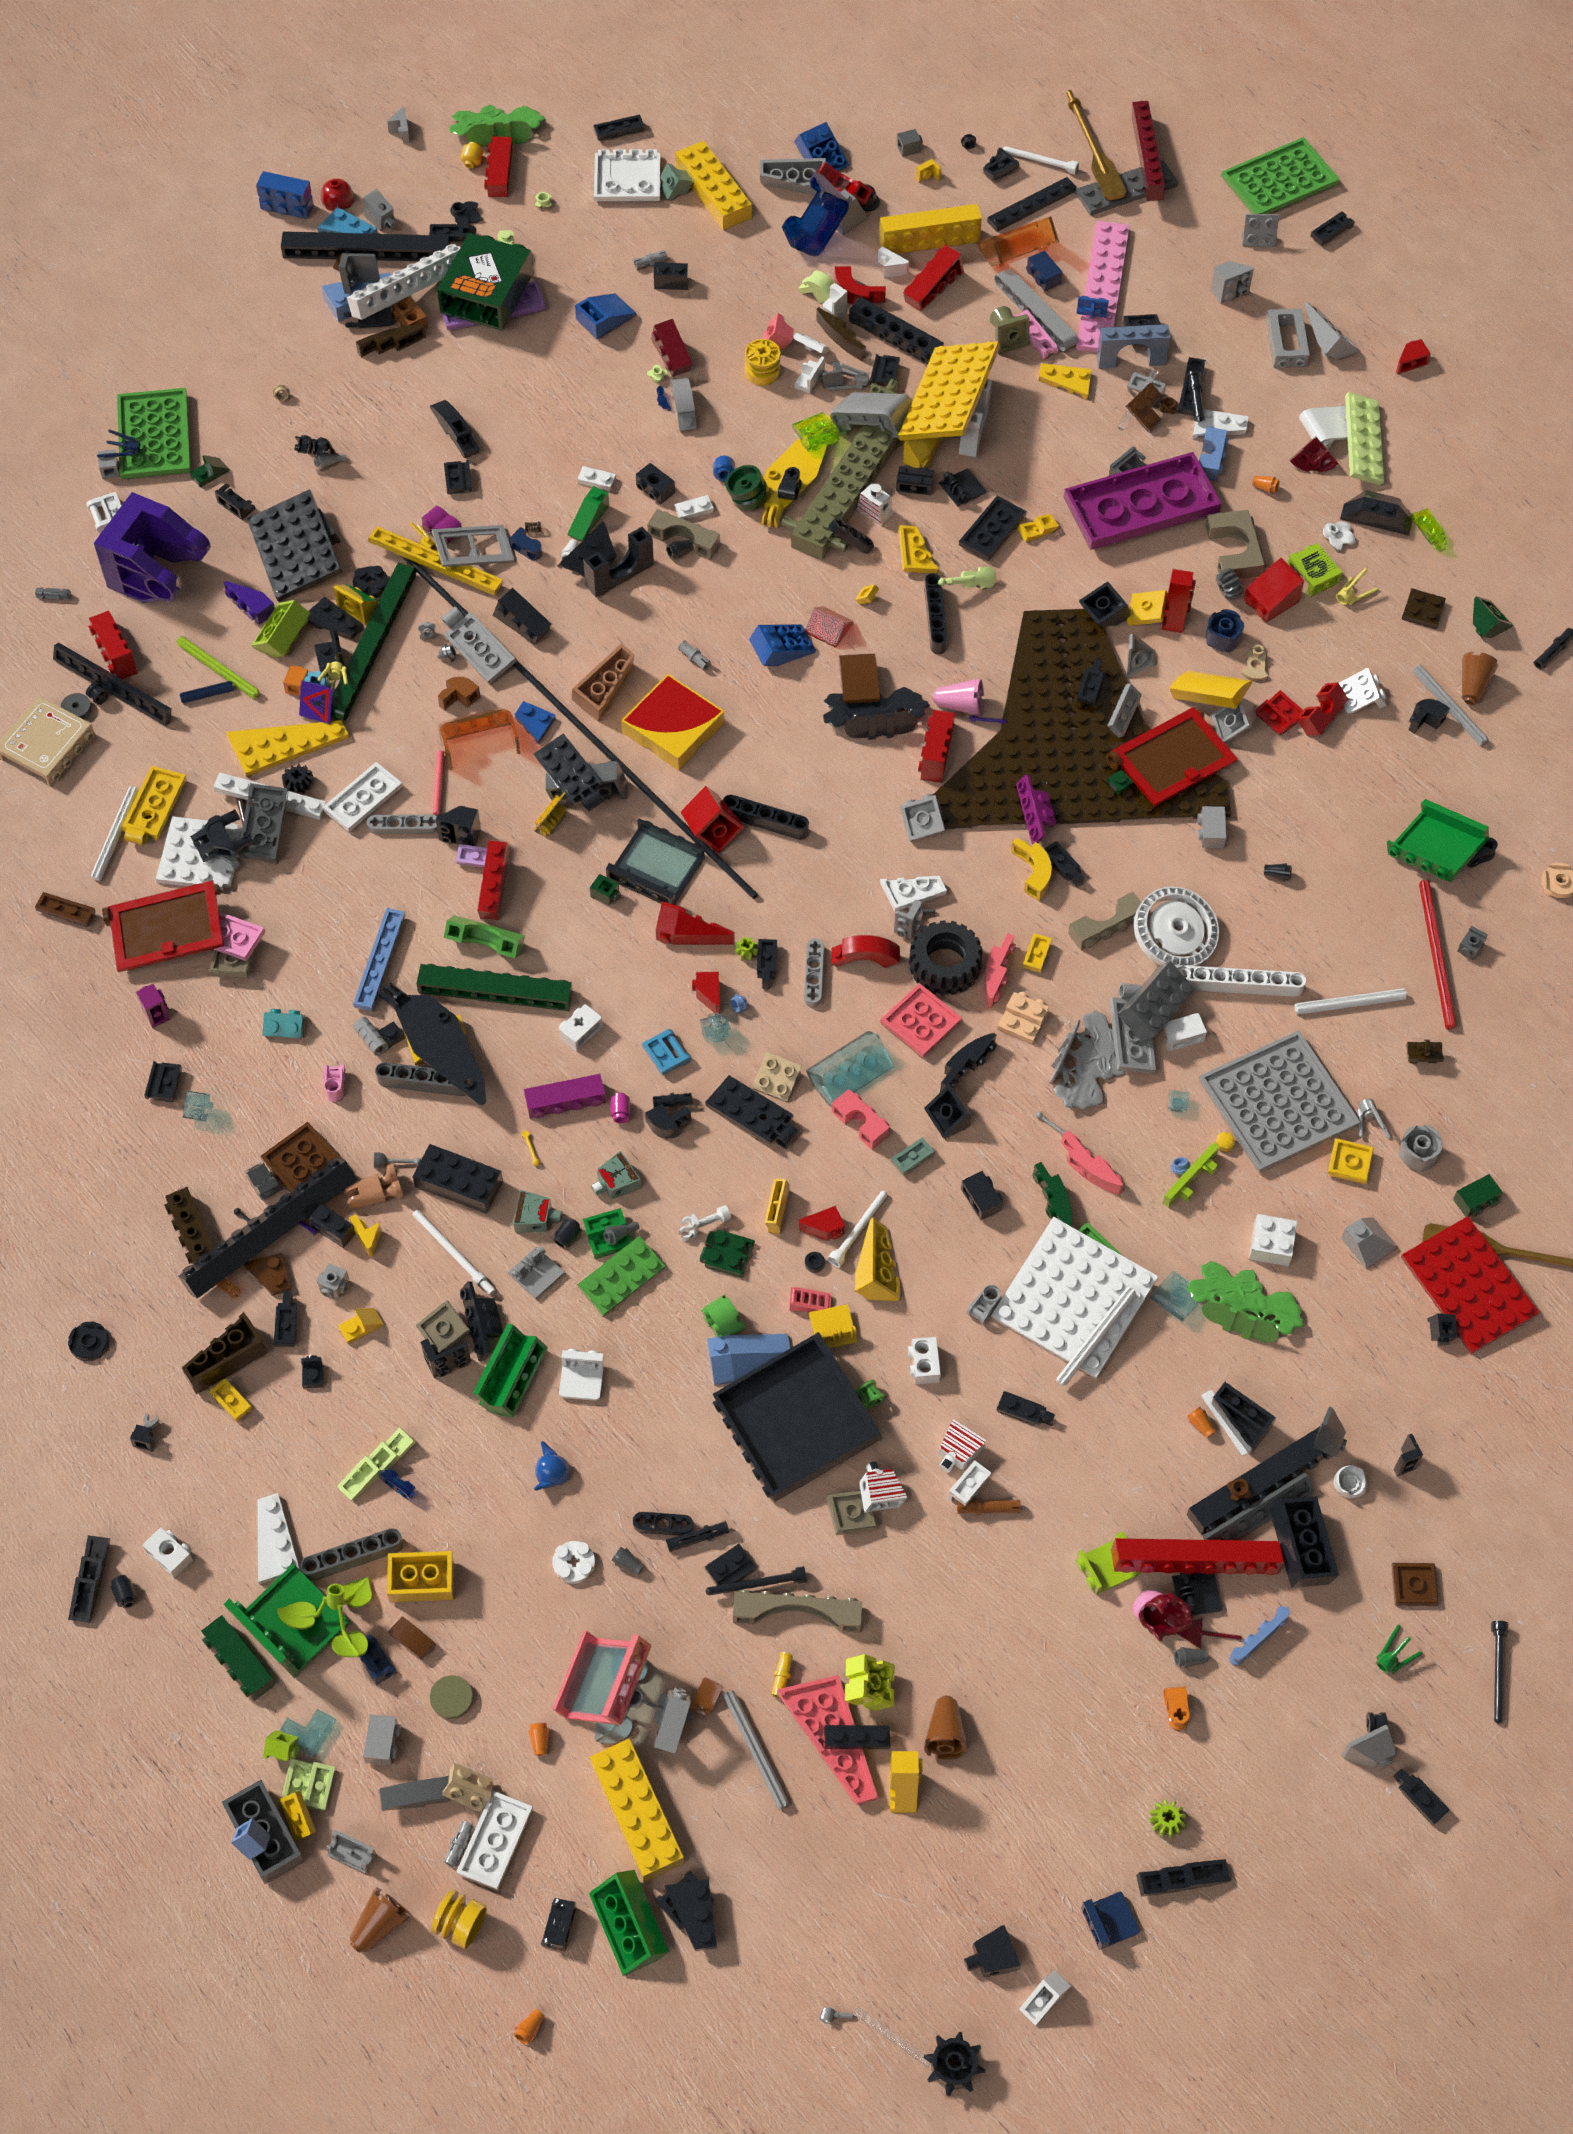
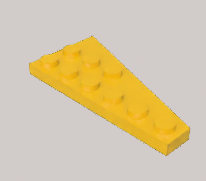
[226,720,349,777]

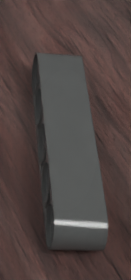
[375,1062,470,1096]
[301,1528,403,1581]

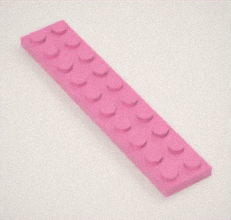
[1076,221,1130,353]

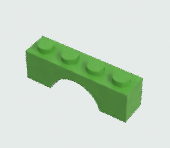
[443,915,525,958]

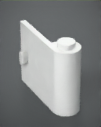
[1299,406,1348,450]

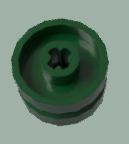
[725,465,770,511]

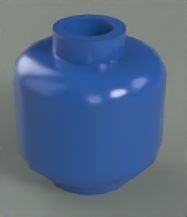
[713,455,735,482]

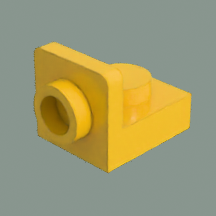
[915,159,942,183]

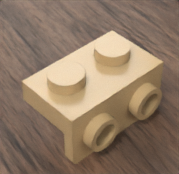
[442,1763,493,1811]

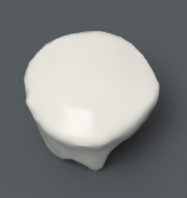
[1333,1465,1367,1499]

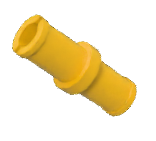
[771,1652,793,1698]

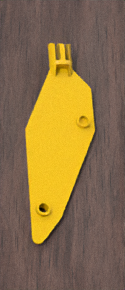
[761,414,834,528]

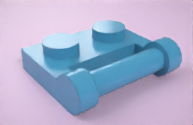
[642,1029,692,1076]

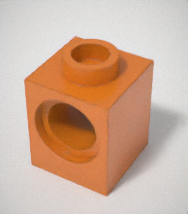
[283,665,308,696]

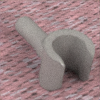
[819,2007,853,2023]

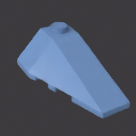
[707,1334,790,1385]

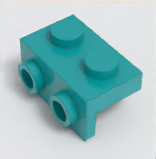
[263,1009,305,1038]

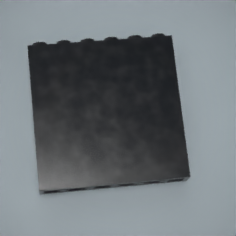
[712,1332,882,1502]

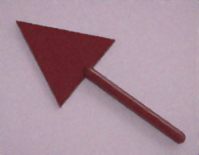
[1177,1618,1242,1649]

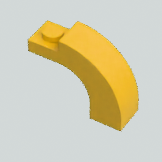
[1011,837,1052,901]

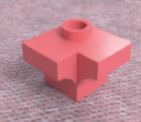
[763,313,794,350]

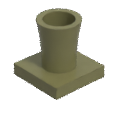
[990,306,1030,354]

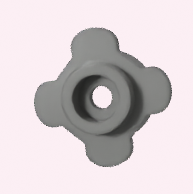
[418,622,437,640]

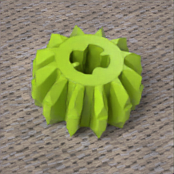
[1149,1799,1187,1839]

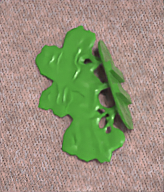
[449,105,546,147]
[1186,1261,1304,1342]

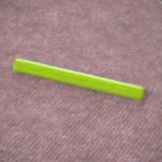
[176,636,260,699]

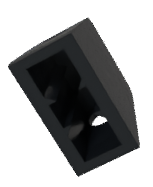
[964,1925,1021,1977]

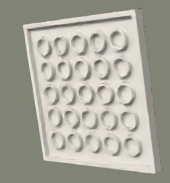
[991,1217,1158,1379]

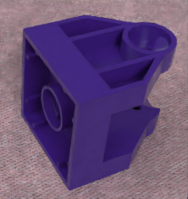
[94,492,211,603]

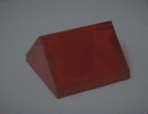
[805,606,854,648]

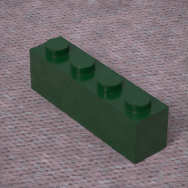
[201,1615,275,1701]

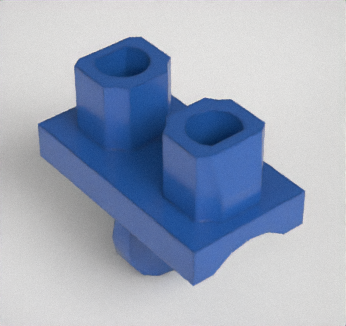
[1076,296,1109,318]

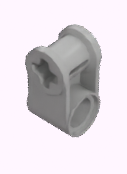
[966,1285,1001,1325]

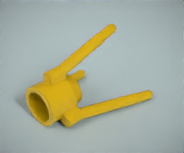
[409,522,437,550]

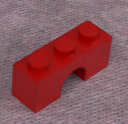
[1296,682,1349,736]

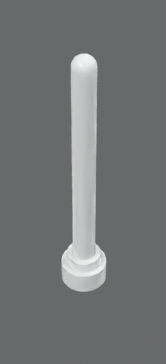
[1003,146,1079,175]
[827,1191,887,1268]

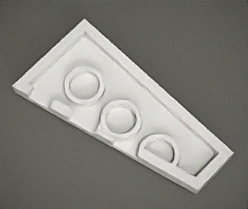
[257,1493,300,1585]

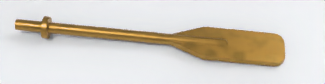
[1066,90,1126,200]
[1422,1223,1573,1267]

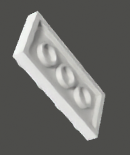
[323,762,403,832]
[456,1790,533,1891]

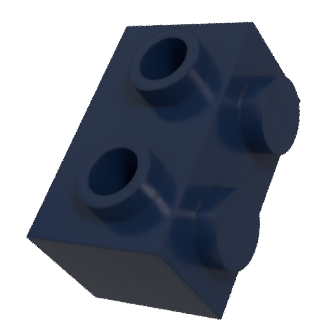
[1026,250,1063,291]

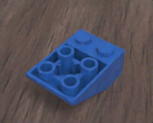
[794,121,849,171]
[575,293,636,339]
[749,624,816,666]

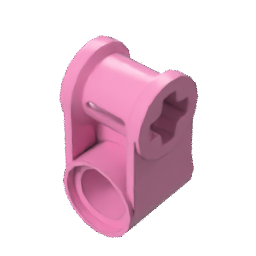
[324,1064,346,1102]

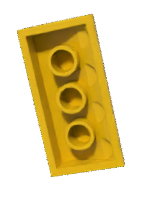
[1169,671,1252,709]

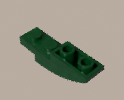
[1032,1162,1072,1226]

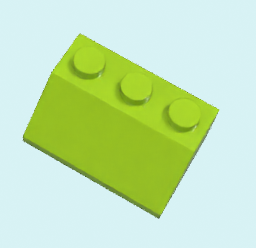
[251,600,311,657]

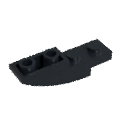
[430,400,480,458]
[940,1032,997,1092]

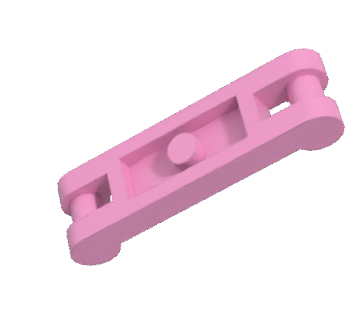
[1013,310,1058,359]

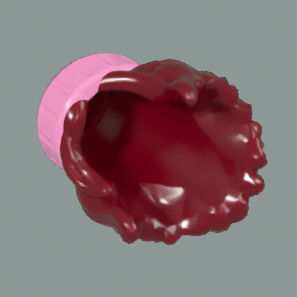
[1133,1590,1194,1642]

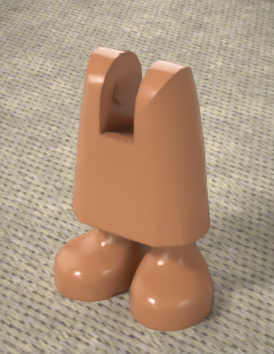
[344,1163,404,1208]

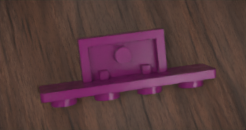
[1016,775,1056,845]

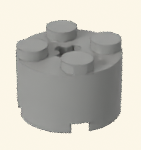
[1398,1125,1442,1172]

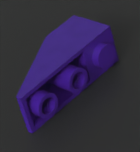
[224,581,275,625]

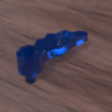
[656,386,671,411]

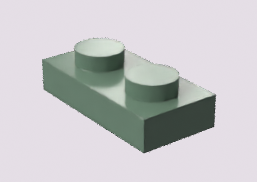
[891,1137,935,1176]

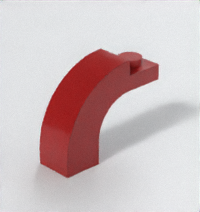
[815,162,873,205]
[834,266,886,305]
[831,935,900,968]

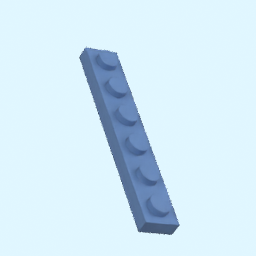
[353,908,406,1011]

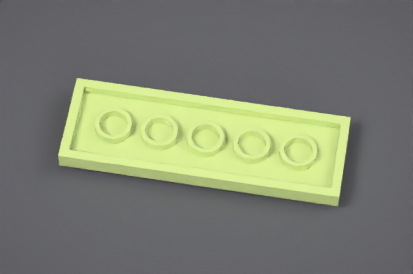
[1345,392,1384,486]

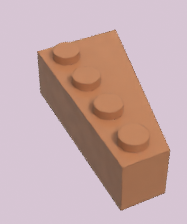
[571,644,635,721]

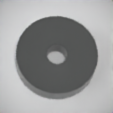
[61,693,92,719]

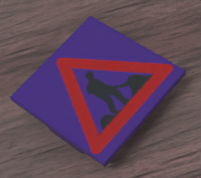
[299,680,333,724]

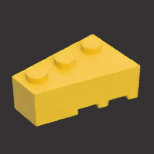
[889,1751,923,1813]

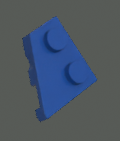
[515,701,556,744]

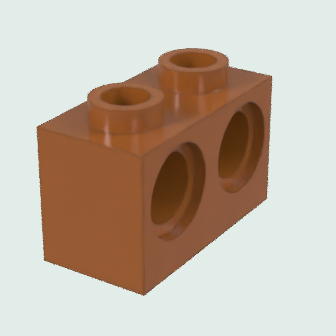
[391,296,428,329]

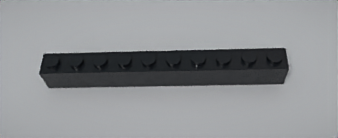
[281,231,450,262]
[178,1158,357,1299]

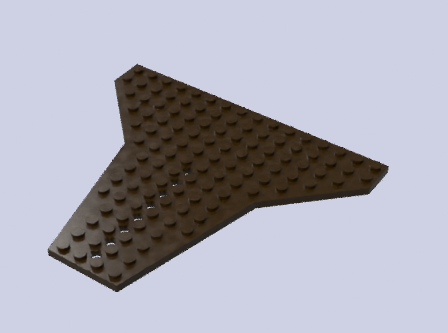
[933,609,1231,829]

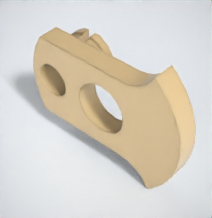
[1241,645,1269,681]

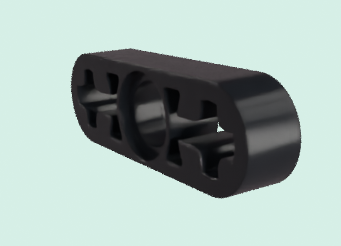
[829,517,874,554]
[633,1512,693,1536]

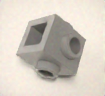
[317,1263,349,1299]

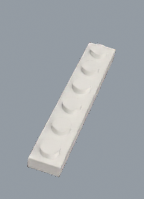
[213,772,326,820]

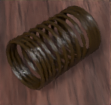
[525,521,541,532]

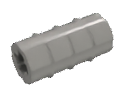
[353,1017,388,1056]

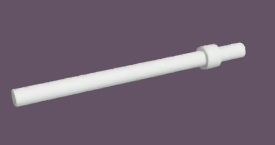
[413,1210,495,1295]

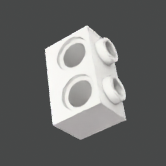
[908,1337,940,1384]

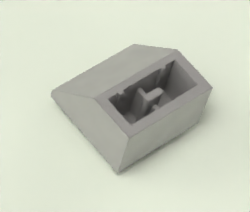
[1210,261,1254,304]

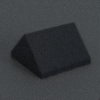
[924,1084,971,1139]

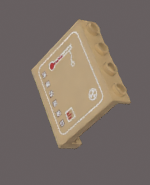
[0,696,95,786]

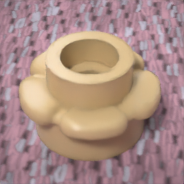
[273,385,290,401]

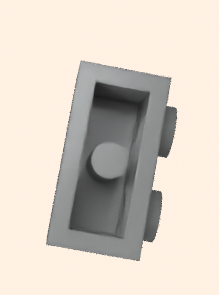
[1197,806,1226,848]
[363,1714,401,1766]

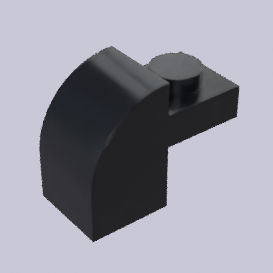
[1409,699,1450,734]
[645,1104,691,1139]

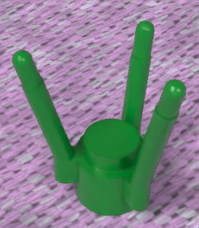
[1376,1624,1423,1674]

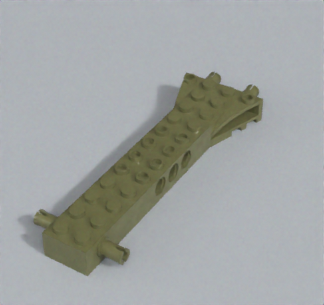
[781,379,913,560]

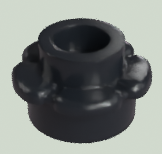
[961,134,976,150]

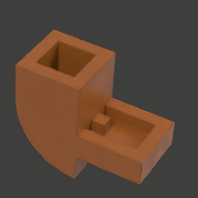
[438,676,480,711]

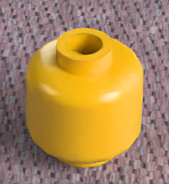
[460,142,483,169]

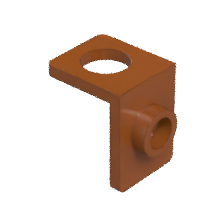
[689,1677,723,1716]

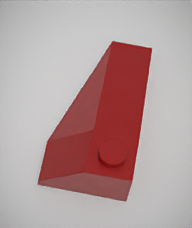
[655,902,735,945]

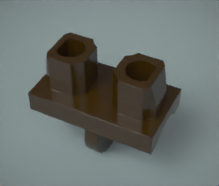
[1406,1039,1444,1063]

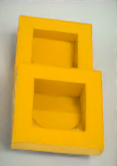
[1017,514,1059,542]

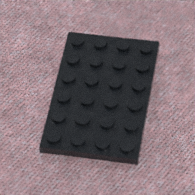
[247,489,342,602]

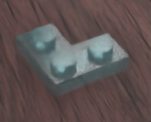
[279,1709,336,1759]

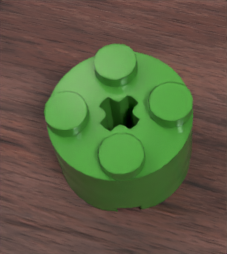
[701,1294,746,1337]

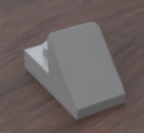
[387,108,410,144]

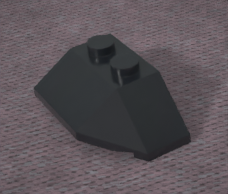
[1340,490,1412,536]

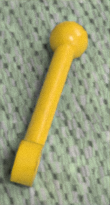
[522,1131,540,1166]

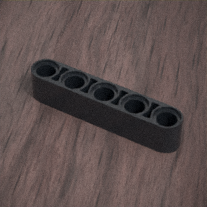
[924,573,947,654]
[723,794,809,840]

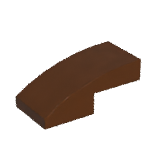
[388,1616,436,1660]

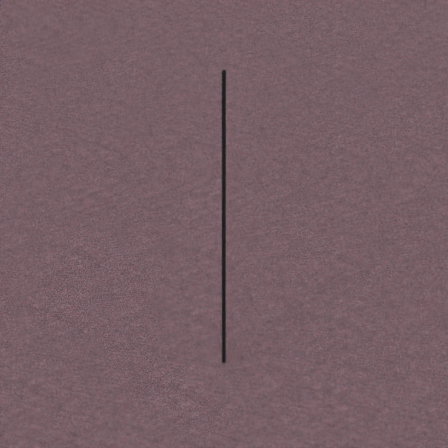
[401,556,758,899]

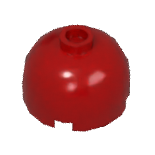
[321,178,354,211]

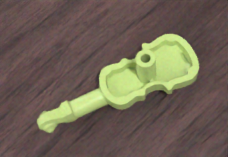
[938,566,996,589]

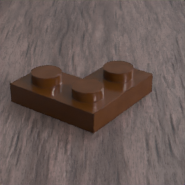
[1125,382,1162,432]

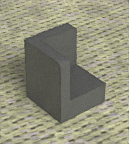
[820,361,843,388]

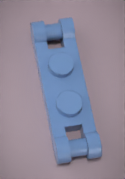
[1229,1606,1290,1666]

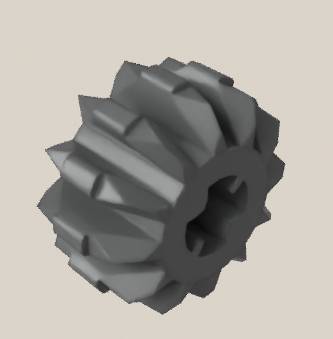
[1216,568,1243,600]

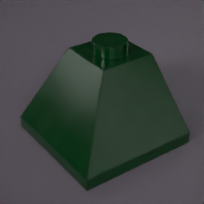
[1473,596,1513,638]

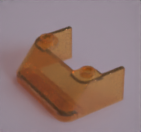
[977,216,1059,269]
[438,708,521,771]

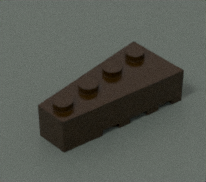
[182,1312,268,1395]

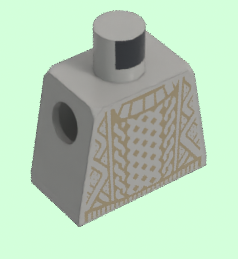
[364,188,397,230]

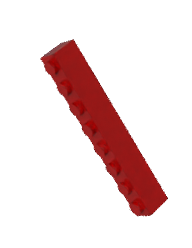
[1111,1538,1284,1575]

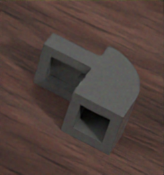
[244,1162,279,1200]

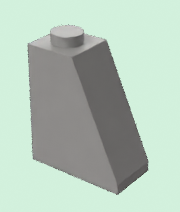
[832,189,867,235]

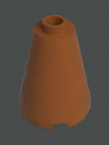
[1462,652,1499,705]
[924,1695,968,1760]
[349,1887,410,1953]

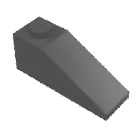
[1312,1407,1347,1457]

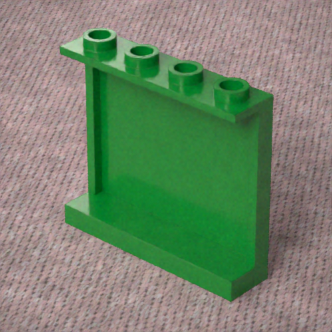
[1387,799,1489,882]

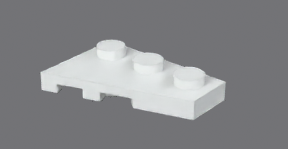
[1192,409,1249,439]
[880,876,947,912]

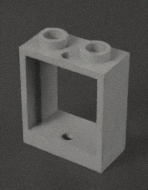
[654,1687,691,1753]

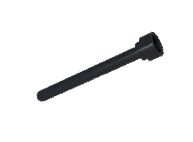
[705,1566,807,1596]
[1491,1621,1509,1724]

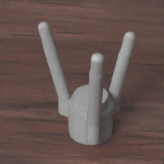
[828,364,869,391]
[1356,1099,1391,1139]

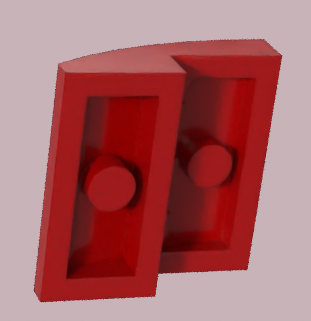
[1255,690,1303,736]

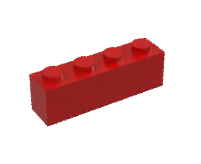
[484,136,513,197]
[477,840,510,920]

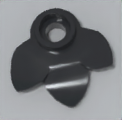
[450,201,481,225]

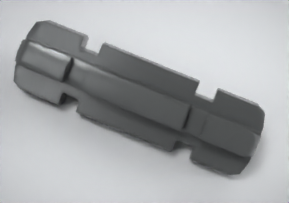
[35,587,71,600]

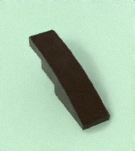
[816,307,866,361]
[356,324,426,357]

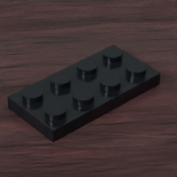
[959,495,1027,561]

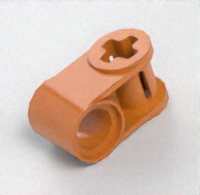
[1164,1686,1190,1731]

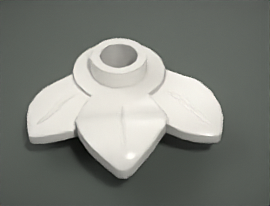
[1323,521,1356,551]

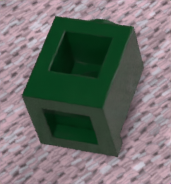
[590,874,620,905]

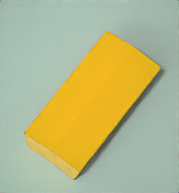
[764,1179,790,1234]

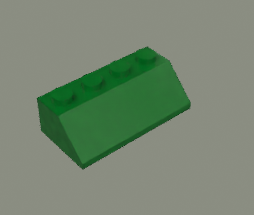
[589,1870,669,1976]

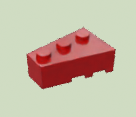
[1161,569,1196,633]

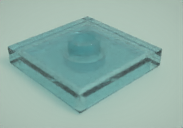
[1150,1270,1200,1322]

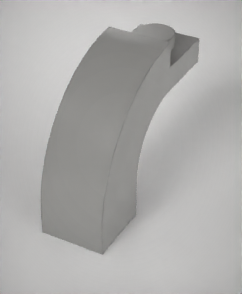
[670,377,697,431]

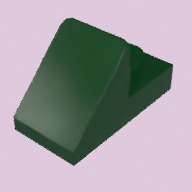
[190,455,229,487]

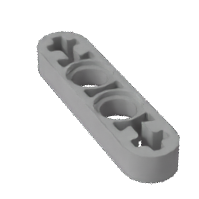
[367,814,438,834]
[804,939,824,1008]

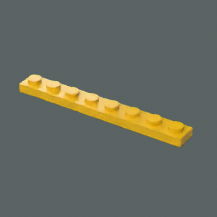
[368,526,503,596]

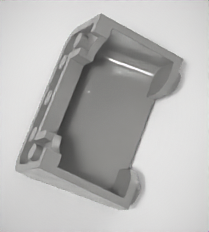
[830,392,912,438]

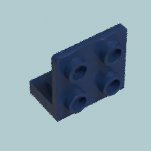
[1081,1891,1140,1950]

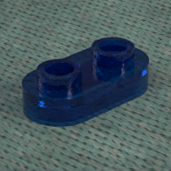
[379,1469,416,1501]

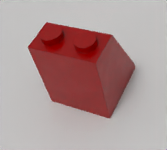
[1244,558,1304,623]
[681,785,745,853]

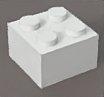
[1249,1214,1297,1267]

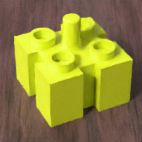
[845,1654,895,1711]

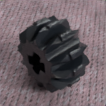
[282,763,314,794]

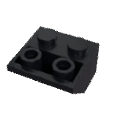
[436,806,481,846]

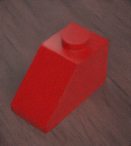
[1396,339,1431,374]
[692,972,720,1014]
[799,1205,845,1241]

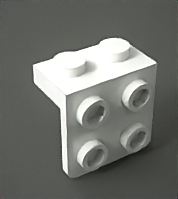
[1339,668,1387,714]
[559,1349,604,1401]

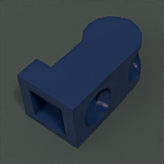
[510,527,542,560]

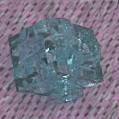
[699,1013,731,1042]

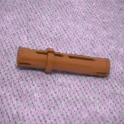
[957,1499,1021,1515]

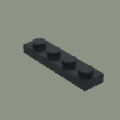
[1178,357,1206,416]

